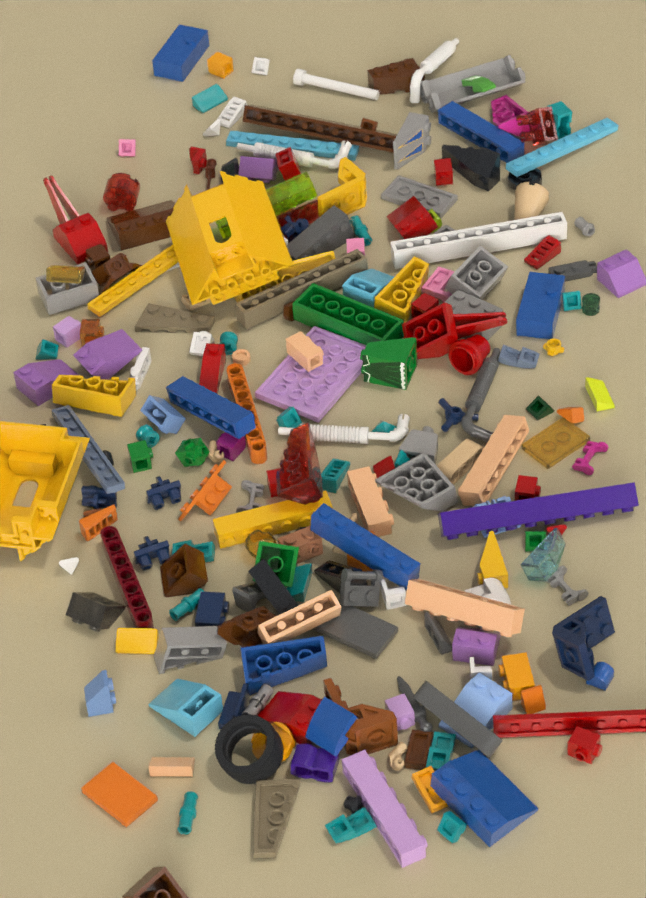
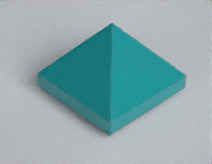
[562,291,582,311]
[371,420,397,433]

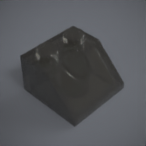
[66,592,126,632]

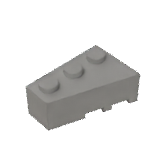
[153,626,227,675]

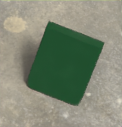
[526,395,555,420]

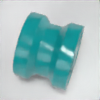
[219,332,238,355]
[136,424,160,448]

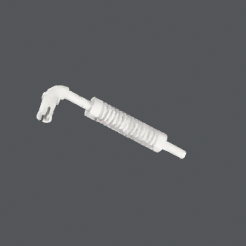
[410,38,459,103]
[237,141,352,169]
[278,414,410,444]

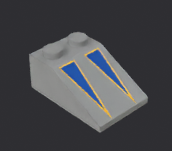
[393,112,432,170]

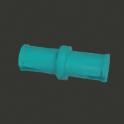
[350,215,373,246]
[169,588,205,621]
[177,791,198,835]

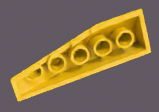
[234,251,336,303]

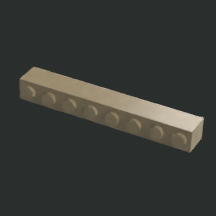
[235,249,368,330]

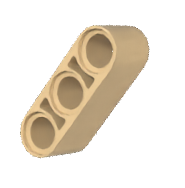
[437,439,484,484]

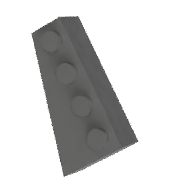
[287,206,355,261]

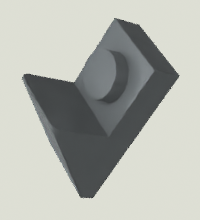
[232,582,267,612]

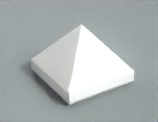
[252,57,270,75]
[202,119,221,136]
[59,557,79,575]

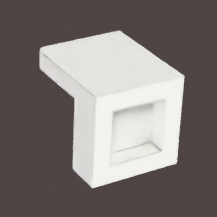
[380,579,407,610]
[469,657,492,680]

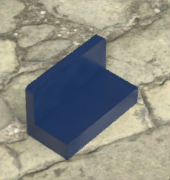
[218,684,250,729]

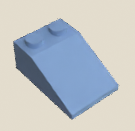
[439,672,512,749]

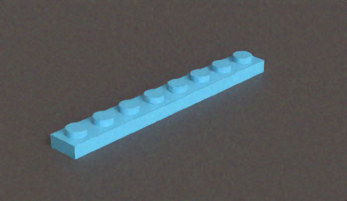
[506,118,618,177]
[226,131,359,161]

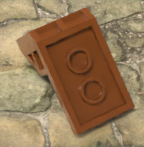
[323,678,398,755]

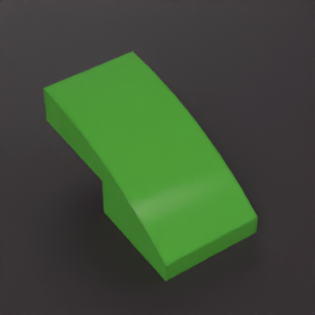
[461,75,496,92]

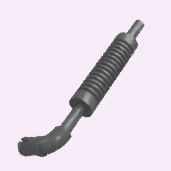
[461,348,500,442]

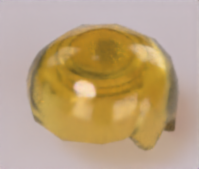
[245,530,277,559]

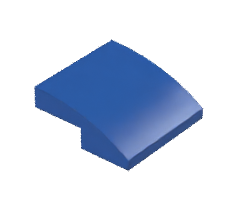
[305,696,357,756]

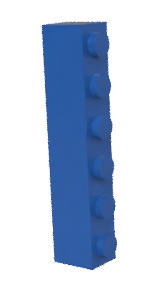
[438,101,525,163]
[166,376,256,439]
[310,503,421,591]

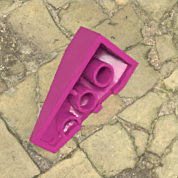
[491,95,534,137]

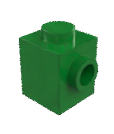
[127,440,154,473]

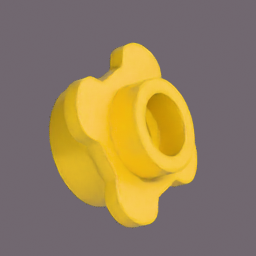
[543,338,565,356]

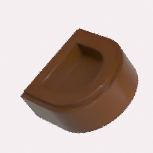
[283,301,294,322]

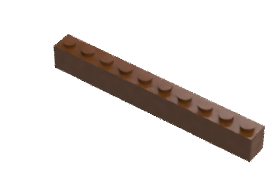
[242,104,397,153]

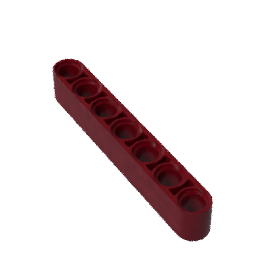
[100,526,154,629]

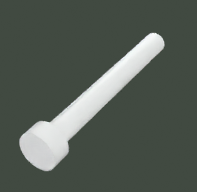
[293,68,380,100]

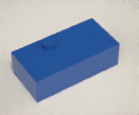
[152,24,210,82]
[516,272,565,339]

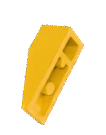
[477,531,508,588]

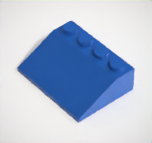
[430,750,539,848]

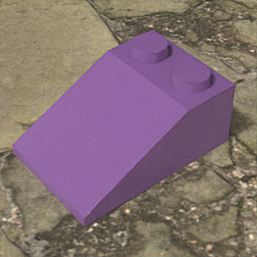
[73,329,142,380]
[13,359,79,406]

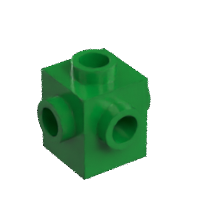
[175,438,210,467]

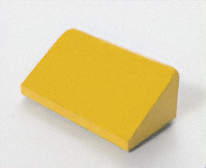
[116,628,159,654]

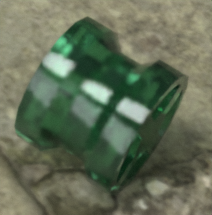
[582,293,600,316]

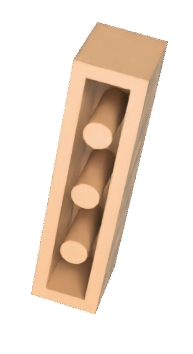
[347,466,394,537]
[258,590,342,644]

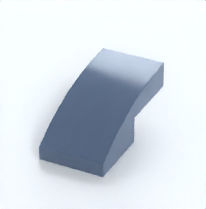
[497,344,540,368]

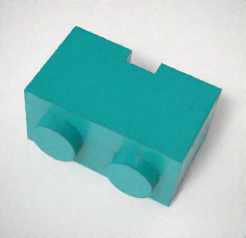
[545,101,572,141]

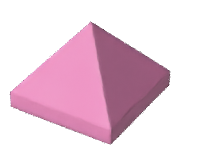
[119,139,136,156]

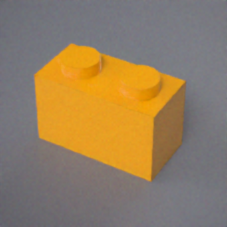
[498,652,535,701]

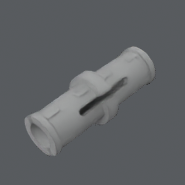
[241,684,274,716]

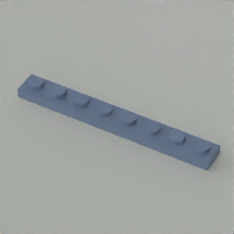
[52,405,125,494]

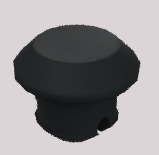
[344,796,362,814]

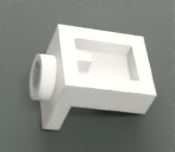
[190,331,214,356]

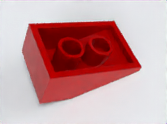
[386,196,438,239]
[258,691,322,744]

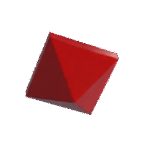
[544,524,567,542]

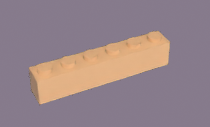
[458,415,529,507]
[405,579,525,637]

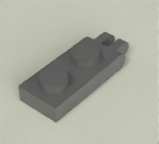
[548,260,597,282]

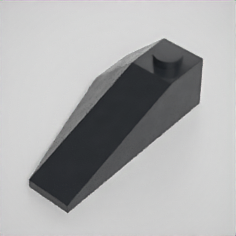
[442,145,500,191]

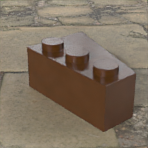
[367,58,425,94]

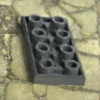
[312,599,398,659]

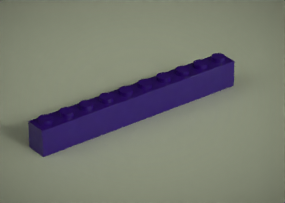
[438,482,639,540]

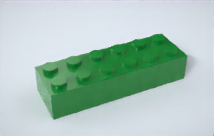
[292,283,404,345]

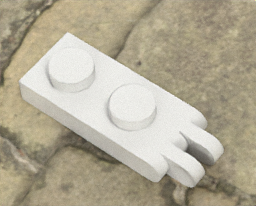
[130,347,152,391]

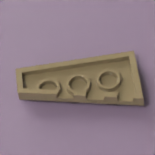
[135,303,215,333]
[253,780,300,858]

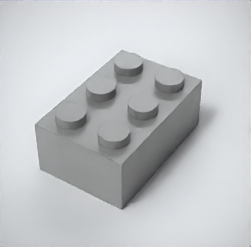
[445,246,508,300]
[36,263,99,315]
[445,289,503,341]

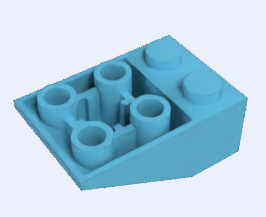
[342,269,394,308]
[148,679,223,737]

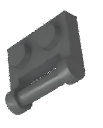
[340,569,383,606]

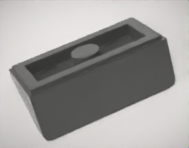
[424,612,452,655]

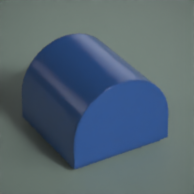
[586,662,614,691]

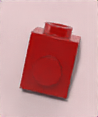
[189,146,207,174]

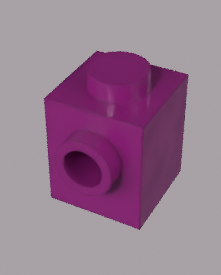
[216,432,246,462]

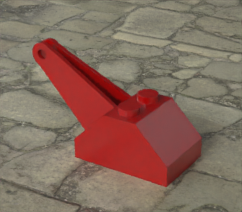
[43,175,108,265]
[402,302,508,360]

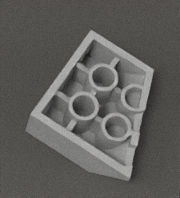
[375,452,458,512]

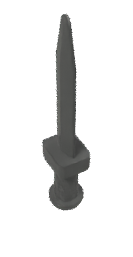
[397,676,432,732]

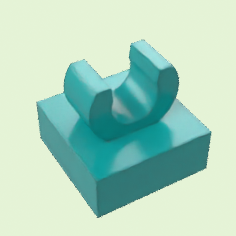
[276,407,302,428]
[437,811,467,843]

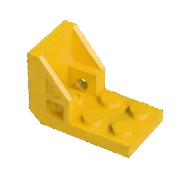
[317,157,367,217]

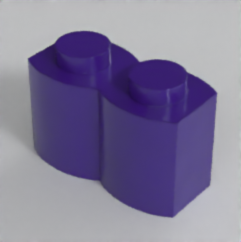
[290,744,339,782]

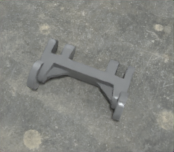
[236,480,264,513]
[546,566,589,606]

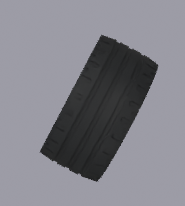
[215,714,284,784]

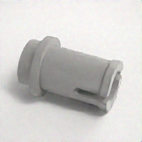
[574,217,595,236]

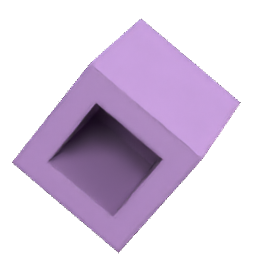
[53,316,83,348]
[385,694,415,731]

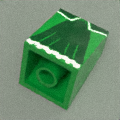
[360,337,417,390]

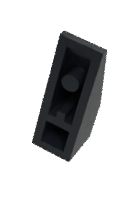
[248,559,299,615]
[314,560,368,594]

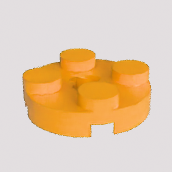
[251,722,295,763]

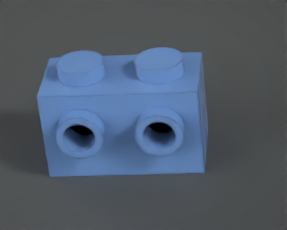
[140,395,186,434]

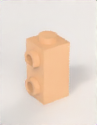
[286,331,324,372]

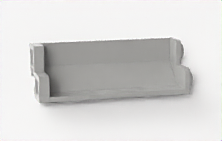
[420,55,526,113]

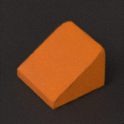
[557,407,584,423]
[521,685,546,714]

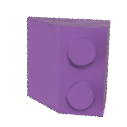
[239,156,279,184]
[597,249,646,298]
[452,627,501,666]

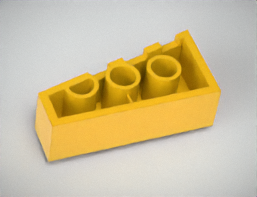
[374,256,429,323]
[52,375,136,417]

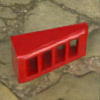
[524,235,561,269]

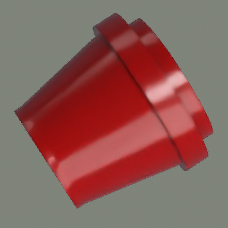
[448,335,490,375]

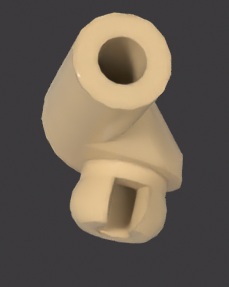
[207,440,224,463]
[388,742,408,771]

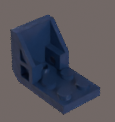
[552,596,615,681]

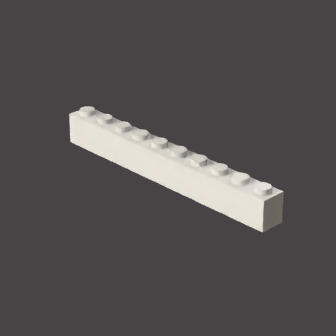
[390,212,567,269]

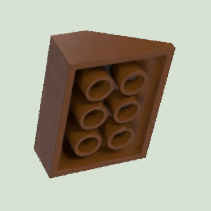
[106,200,176,251]

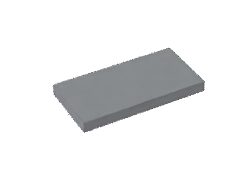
[381,175,458,219]

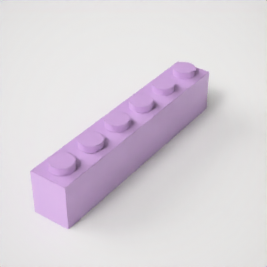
[342,750,428,868]

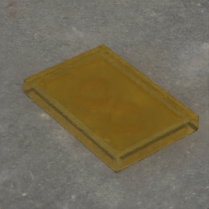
[522,418,590,469]

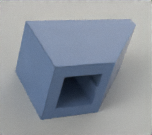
[84,670,116,717]

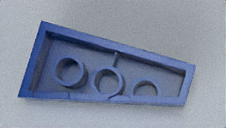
[241,636,327,696]

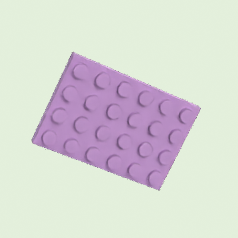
[255,326,366,423]

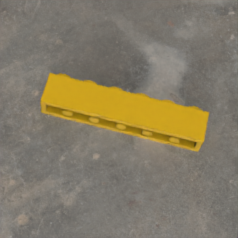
[212,490,333,549]

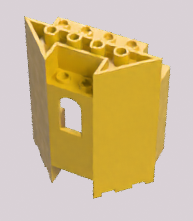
[166,171,293,305]
[0,421,90,561]

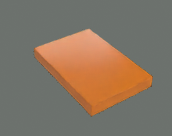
[81,762,158,827]

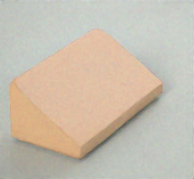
[149,757,195,777]

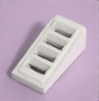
[218,97,247,129]

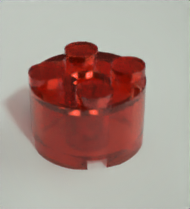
[103,173,140,211]

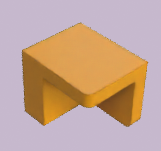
[207,52,234,79]

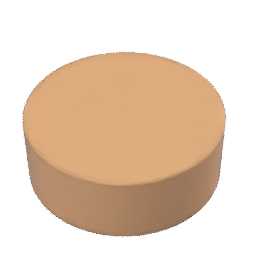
[232,349,251,366]

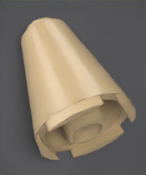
[514,182,549,220]

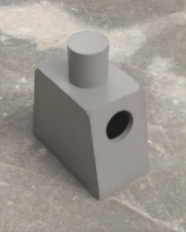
[399,426,438,465]

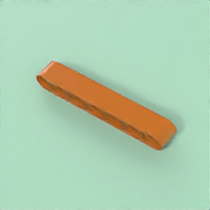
[227,363,267,464]

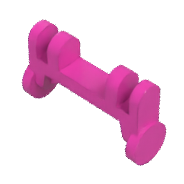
[572,441,609,475]

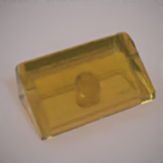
[46,265,86,284]

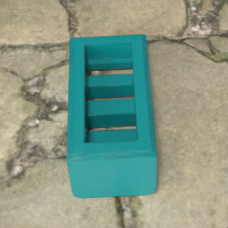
[318,458,350,493]

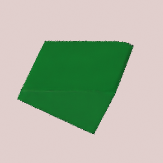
[525,531,546,552]

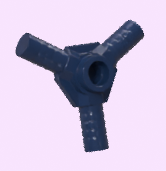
[438,398,479,432]

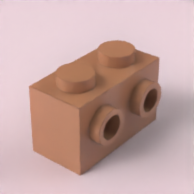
[277,526,323,564]

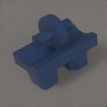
[281,216,310,244]
[146,476,181,510]
[81,485,117,510]
[134,536,170,571]

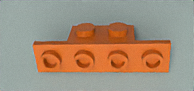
[178,460,232,521]

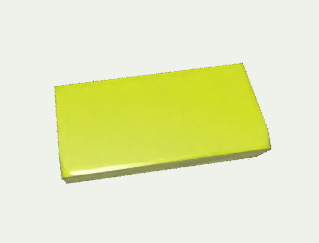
[585,377,615,412]

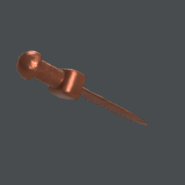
[205,158,217,190]

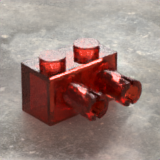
[516,107,558,146]

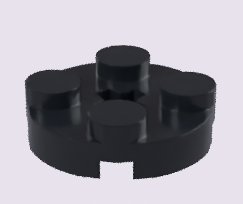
[508,168,542,190]

